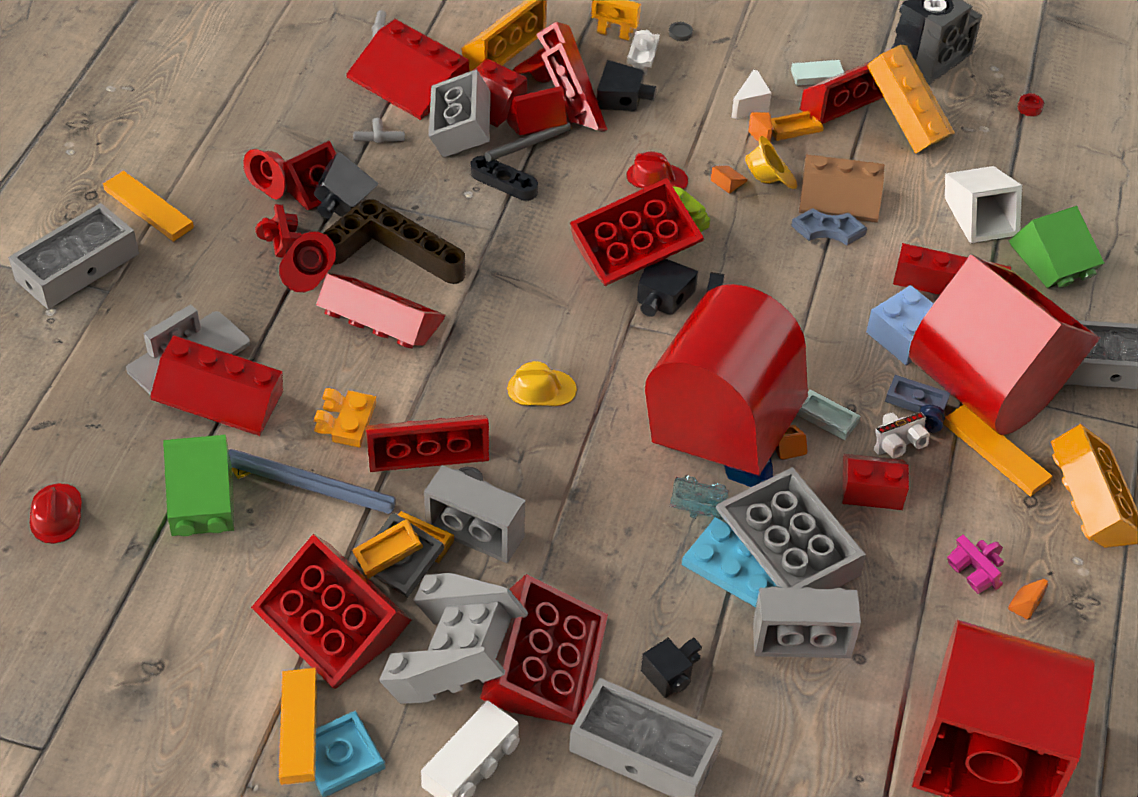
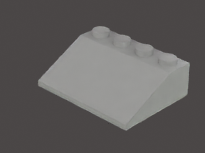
[716,467,866,589]

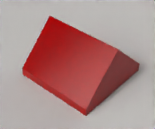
[507,86,567,136]
[283,140,336,210]

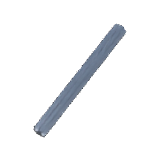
[229,449,396,514]

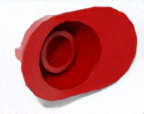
[513,47,552,83]
[243,149,286,200]
[627,151,688,190]
[279,231,336,293]
[30,483,82,544]

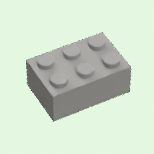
[429,69,490,157]
[424,465,525,563]
[753,586,861,658]

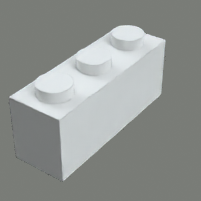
[421,700,520,797]

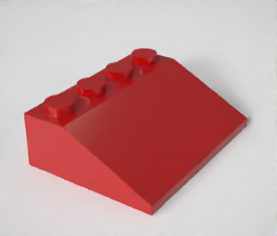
[346,19,470,120]
[570,178,704,286]
[251,534,412,689]
[480,574,608,725]

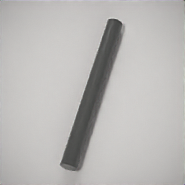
[485,121,571,162]

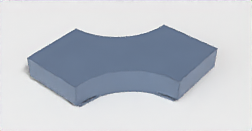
[791,208,867,246]

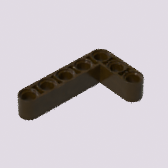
[323,199,466,284]

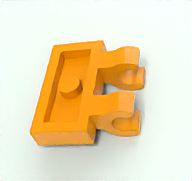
[591,0,641,41]
[314,388,376,448]

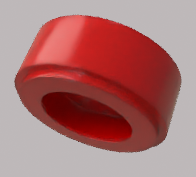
[1017,93,1044,117]

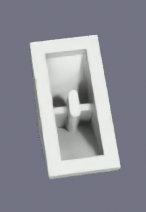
[731,70,771,119]

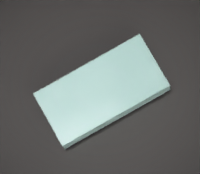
[791,60,844,86]
[797,390,860,440]

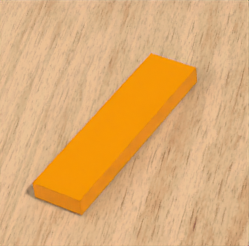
[103,171,194,242]
[943,405,1053,497]
[279,668,317,785]

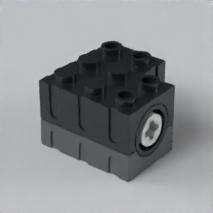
[891,0,982,85]

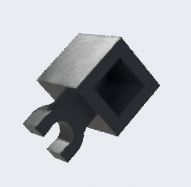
[641,637,702,698]

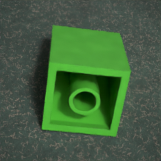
[1009,206,1104,288]
[163,435,234,536]

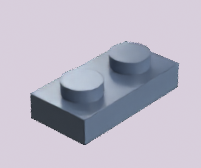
[885,375,950,413]

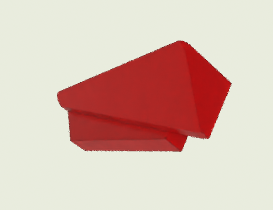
[537,22,607,132]

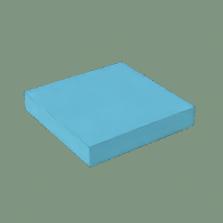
[314,710,385,797]

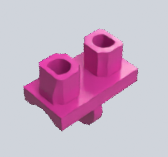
[947,534,1004,594]

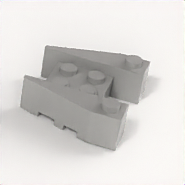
[379,573,528,704]

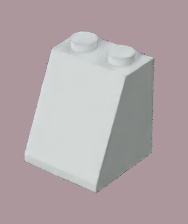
[945,166,1022,243]

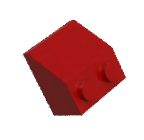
[473,58,527,127]
[842,454,909,510]

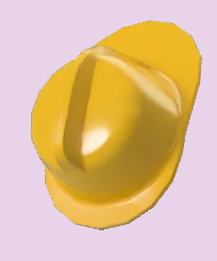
[745,136,797,189]
[507,361,577,406]

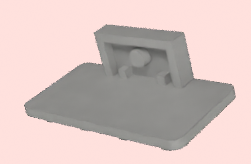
[126,304,250,395]

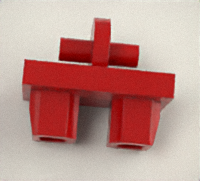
[255,204,301,258]

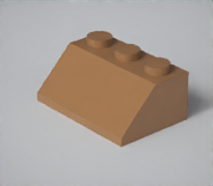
[799,154,885,223]

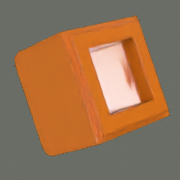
[748,112,773,143]
[711,166,747,194]
[775,425,808,460]
[1008,579,1049,620]

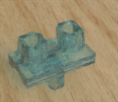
[670,475,729,520]

